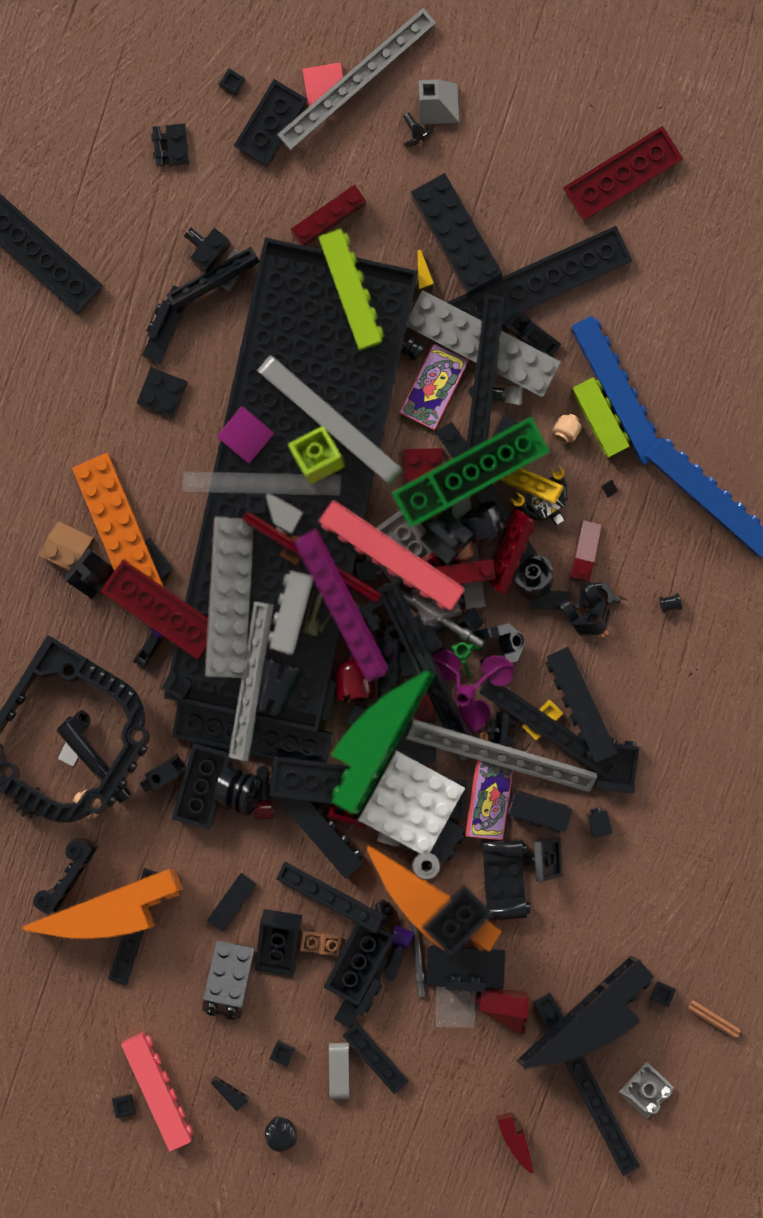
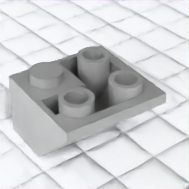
[418,79,459,125]

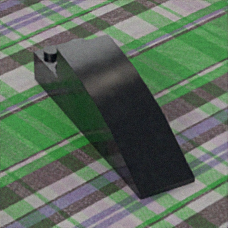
[516,955,654,1069]

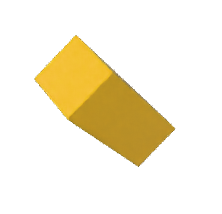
[417,250,434,291]

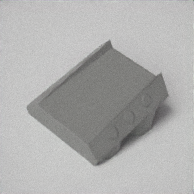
[619,1062,675,1119]

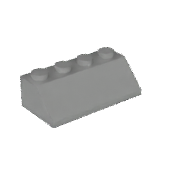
[268,571,314,654]

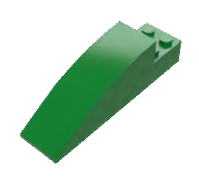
[390,417,550,528]
[331,671,435,813]

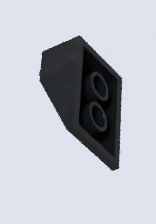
[255,909,302,976]

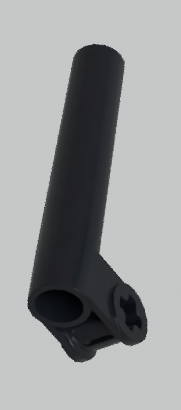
[56,710,131,803]

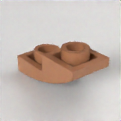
[297,930,342,956]

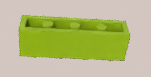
[571,377,630,458]

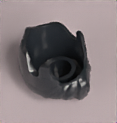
[265,1116,297,1152]

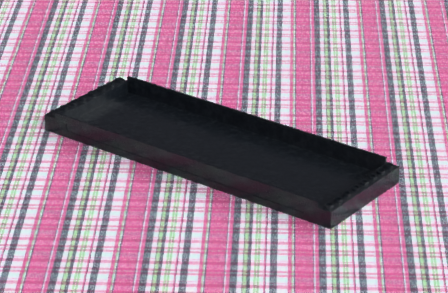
[164,237,418,732]

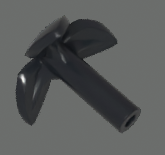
[403,113,433,146]

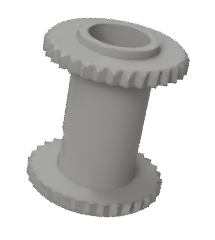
[412,852,440,880]

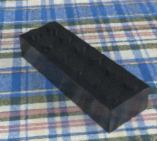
[411,173,502,298]

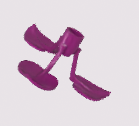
[432,650,514,733]

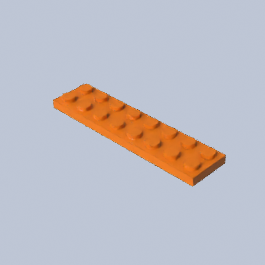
[72,453,165,588]

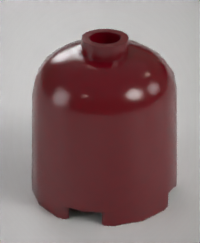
[336,656,376,702]

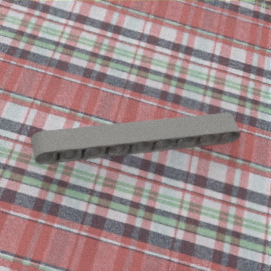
[257,356,403,485]

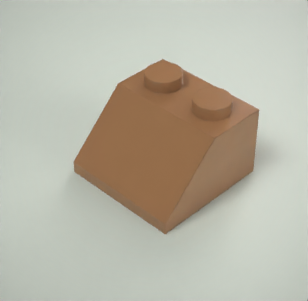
[39,521,94,570]

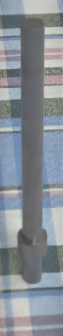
[385,582,485,648]
[411,922,426,997]

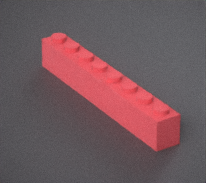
[319,500,465,610]

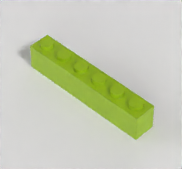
[319,229,384,351]

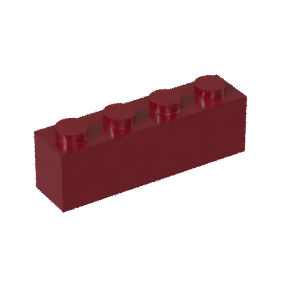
[291,184,366,246]

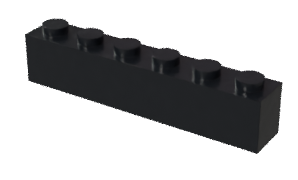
[545,647,618,765]
[269,789,363,879]

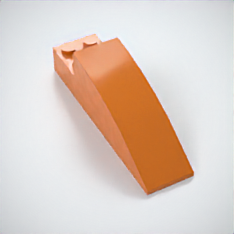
[366,844,502,952]
[22,868,183,938]

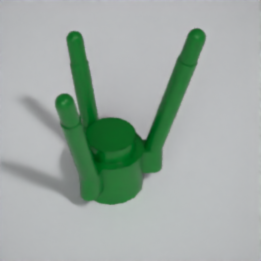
[452,642,483,679]

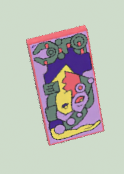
[400,343,469,430]
[465,760,513,840]

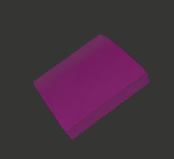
[217,406,274,463]

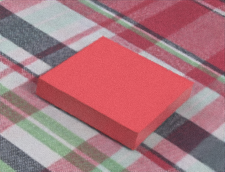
[302,62,347,107]

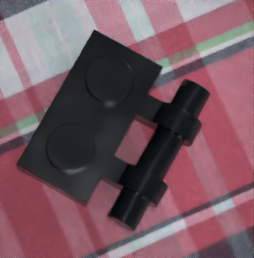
[151,123,190,166]

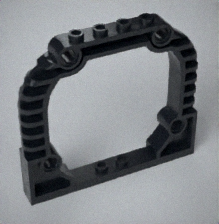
[0,635,150,823]

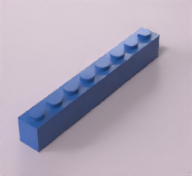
[570,315,657,466]
[643,438,763,558]

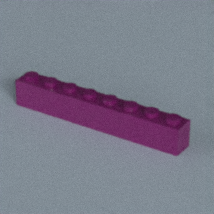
[295,529,388,682]

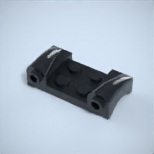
[33,838,99,916]
[482,839,530,921]

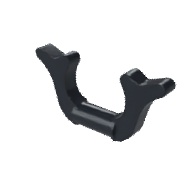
[574,582,621,610]

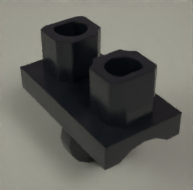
[484,712,517,746]

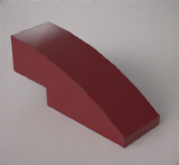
[497,1112,534,1173]

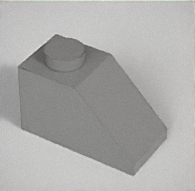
[266,493,303,535]

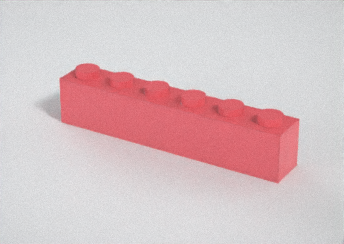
[121,1031,194,1152]

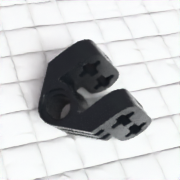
[558,581,611,635]
[473,623,525,665]

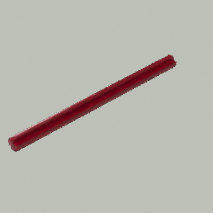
[243,512,381,603]

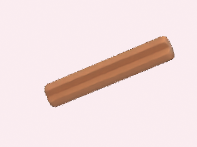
[688,1000,741,1039]

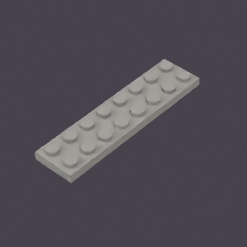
[407,290,561,397]
[205,517,254,678]

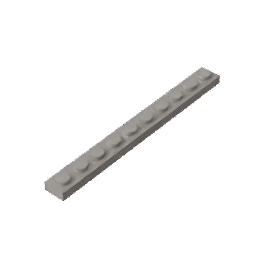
[277,8,436,150]
[406,720,597,792]

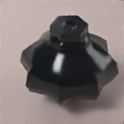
[375,899,394,923]

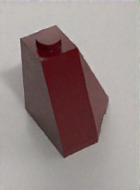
[476,988,530,1034]

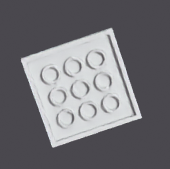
[358,751,465,854]

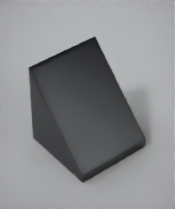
[600,479,618,497]

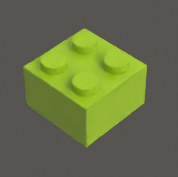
[288,426,344,485]

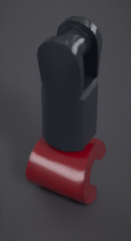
[254,766,273,820]

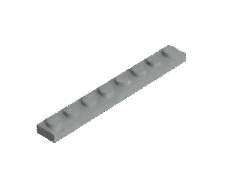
[229,602,274,761]

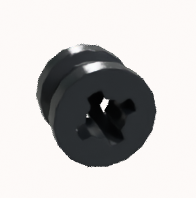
[401,336,425,361]

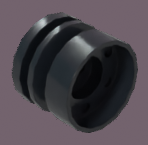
[214,767,263,816]

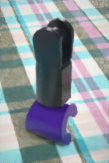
[133,628,165,669]
[385,926,413,981]

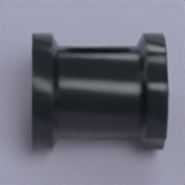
[659,593,682,613]

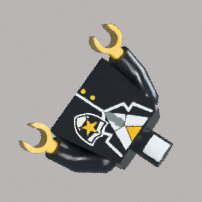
[510,465,568,525]

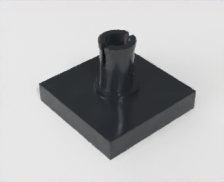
[525,837,563,882]

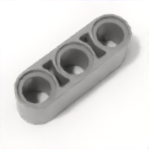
[329,1043,349,1099]

